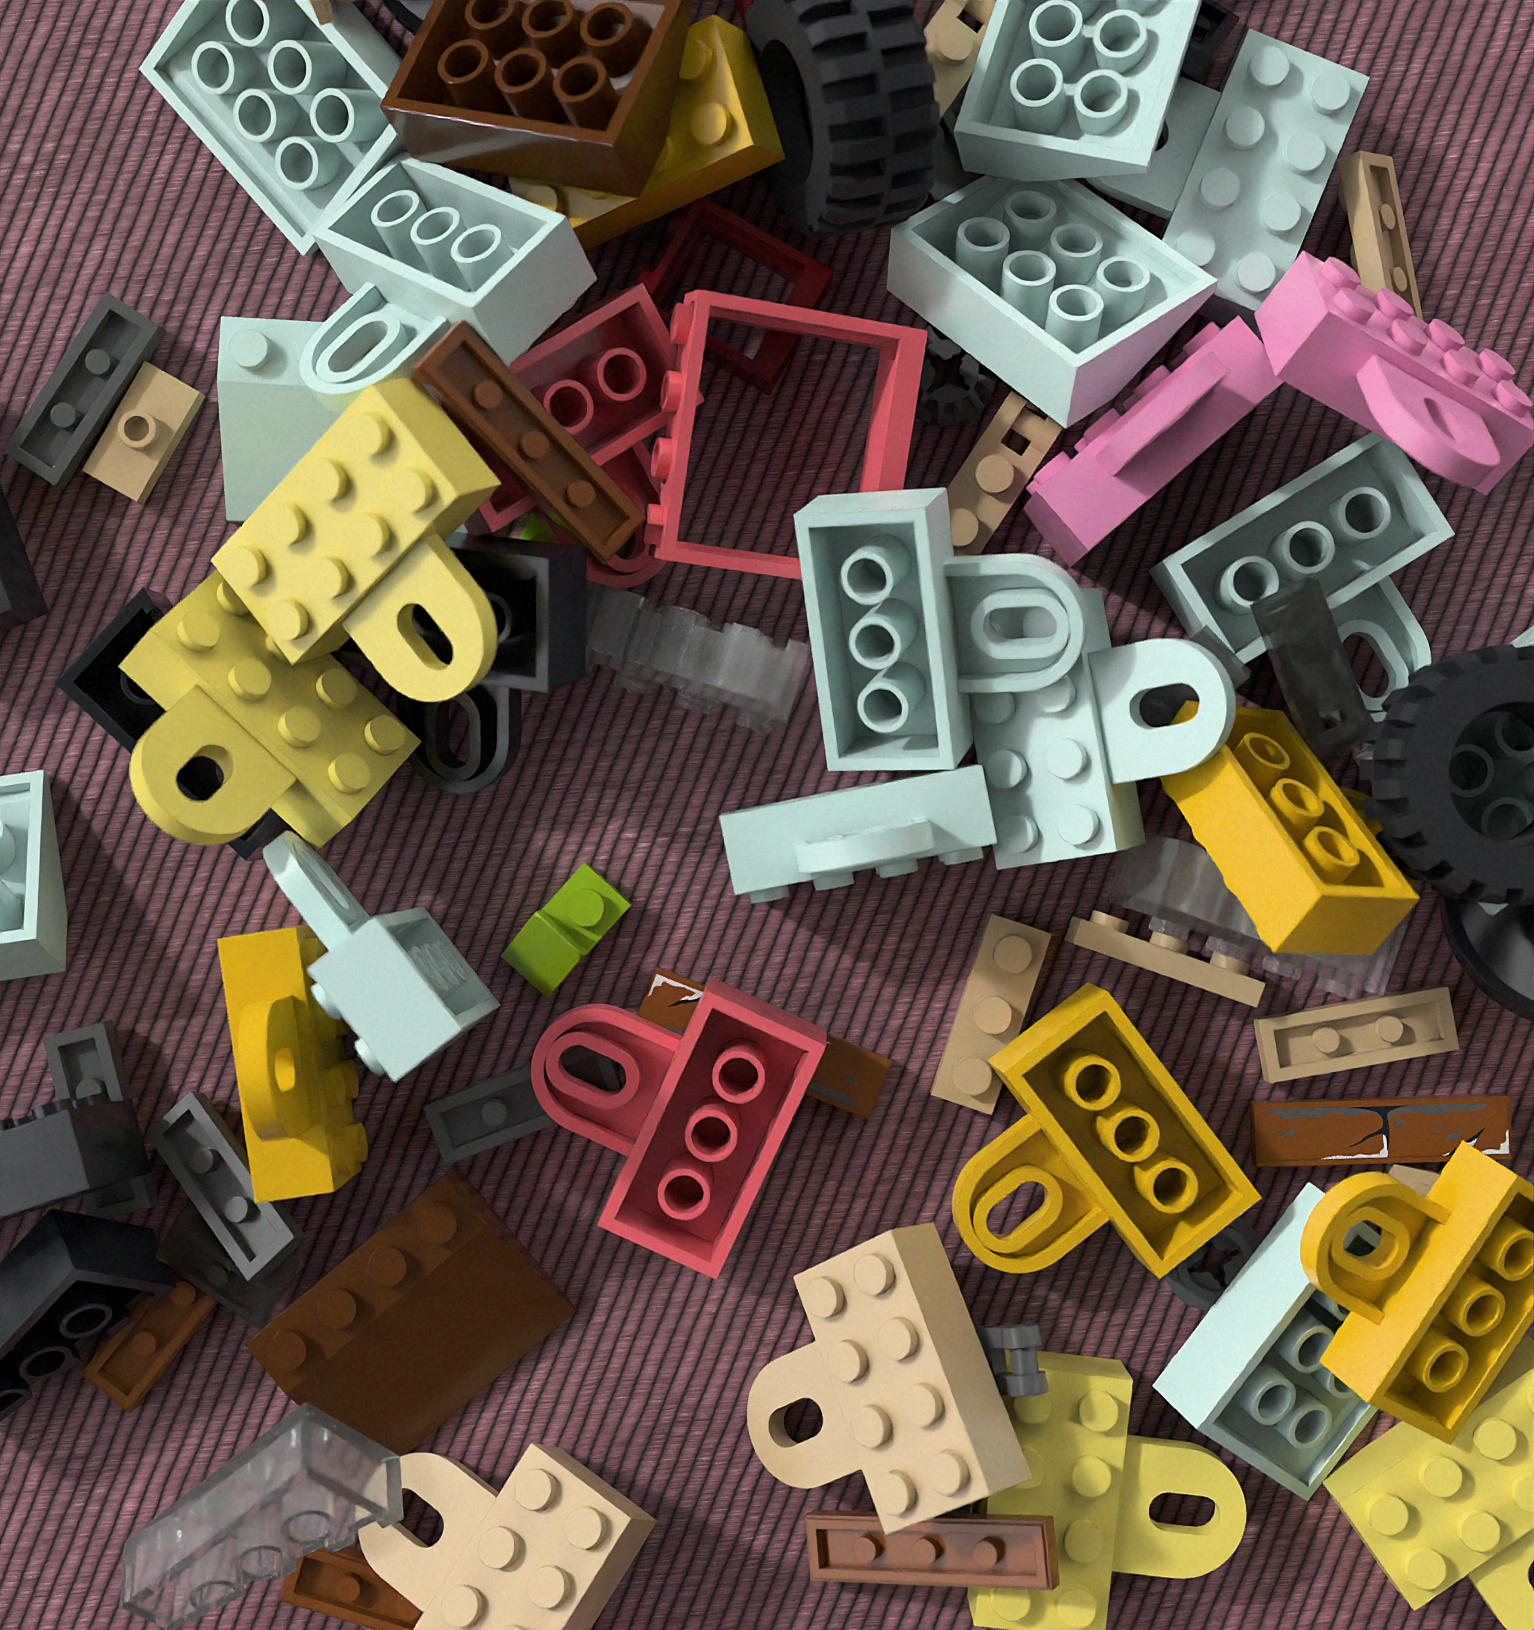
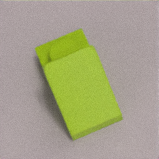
[501,862,633,998]

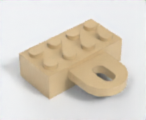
[747,1222,1033,1535]
[358,1443,657,1630]

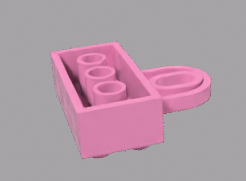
[1254,250,1534,495]
[1021,315,1284,568]

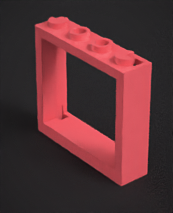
[642,289,928,580]

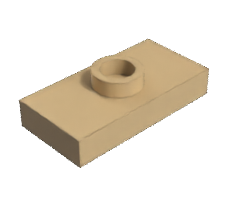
[82,361,206,505]

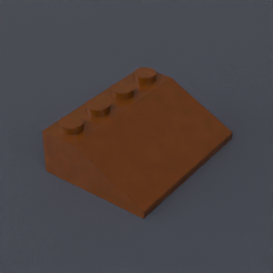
[379,0,694,199]
[244,1164,577,1472]

